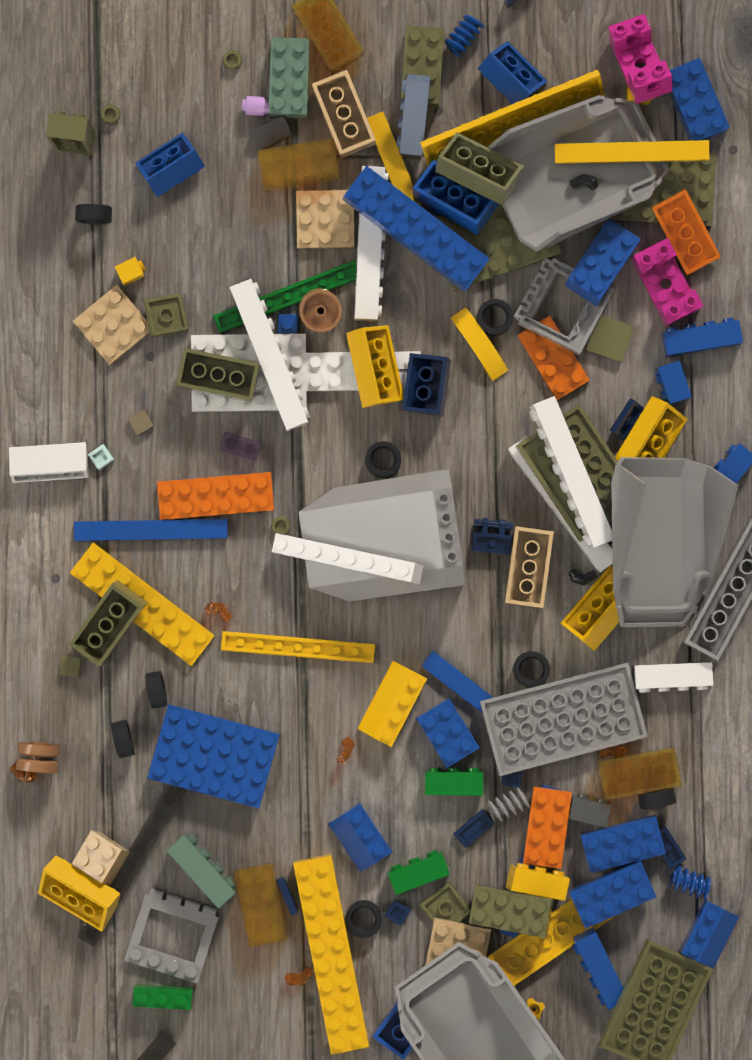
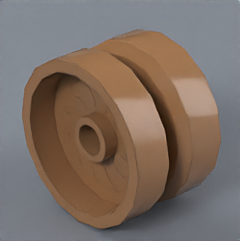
[299,288,342,332]
[16,741,60,773]

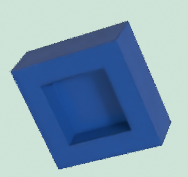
[278,314,298,334]

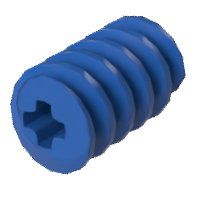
[444,15,485,58]
[668,866,711,901]

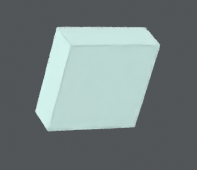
[88,444,114,470]

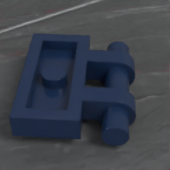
[472,518,513,555]

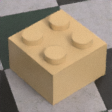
[72,830,130,885]

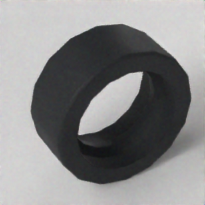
[75,204,112,225]
[477,298,513,336]
[365,441,401,478]
[513,651,550,687]
[145,671,167,709]
[111,720,135,758]
[638,787,676,809]
[345,900,382,938]

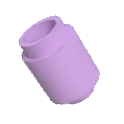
[242,96,269,116]

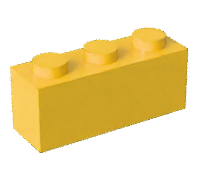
[506,863,570,901]

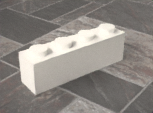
[633,662,713,693]

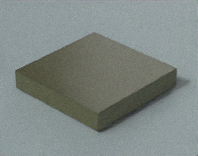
[143,293,189,338]
[585,315,634,363]
[419,881,471,922]

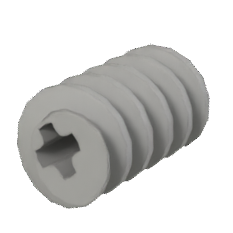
[488,787,530,825]

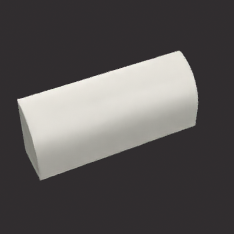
[9,442,89,483]

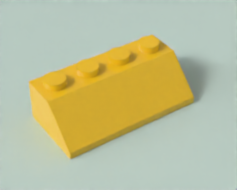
[346,325,404,408]
[615,396,688,461]
[561,565,619,651]
[357,661,427,747]
[38,855,120,932]

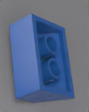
[477,41,547,104]
[135,132,205,197]
[328,802,392,872]
[679,900,739,969]

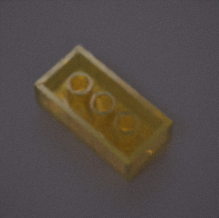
[291,0,364,75]
[257,138,340,192]
[596,746,682,800]
[234,861,288,947]

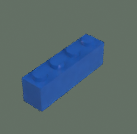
[662,318,743,357]
[572,927,623,1010]

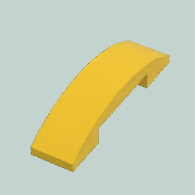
[450,308,509,381]

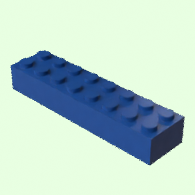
[342,165,490,292]

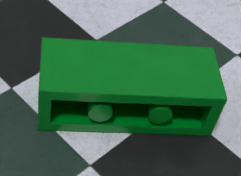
[425,767,483,796]
[388,850,450,895]
[133,984,194,1010]

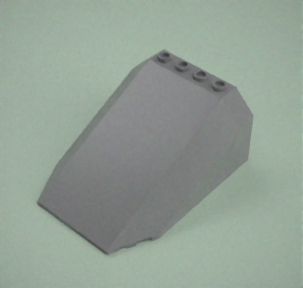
[487,95,670,252]
[611,457,739,627]
[299,469,465,602]
[395,942,565,1060]

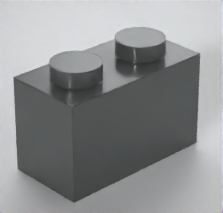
[568,793,612,828]

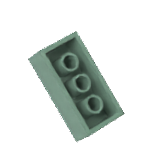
[269,37,310,119]
[166,832,238,909]

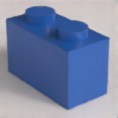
[654,361,692,405]
[713,443,752,483]

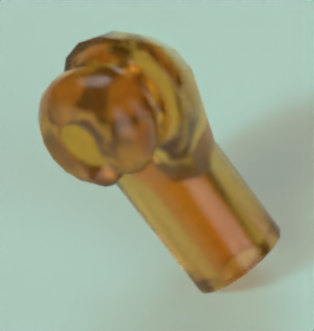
[204,602,233,622]
[336,737,355,764]
[598,745,627,759]
[9,763,38,783]
[285,966,314,986]

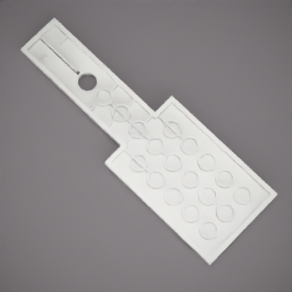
[191,334,421,412]

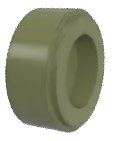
[223,50,242,70]
[101,105,121,125]
[271,516,290,535]

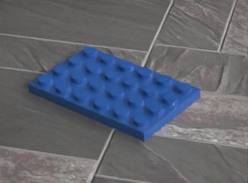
[147,704,280,809]

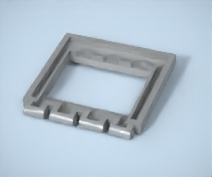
[513,258,614,356]
[124,888,219,984]

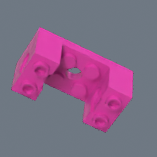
[608,14,672,104]
[631,238,703,327]

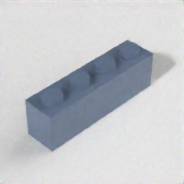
[397,74,431,156]

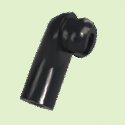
[569,174,598,190]
[569,569,598,585]

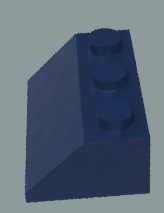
[402,353,451,417]

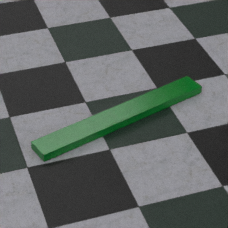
[213,260,357,334]

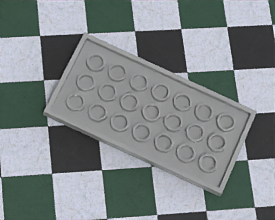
[479,662,648,776]

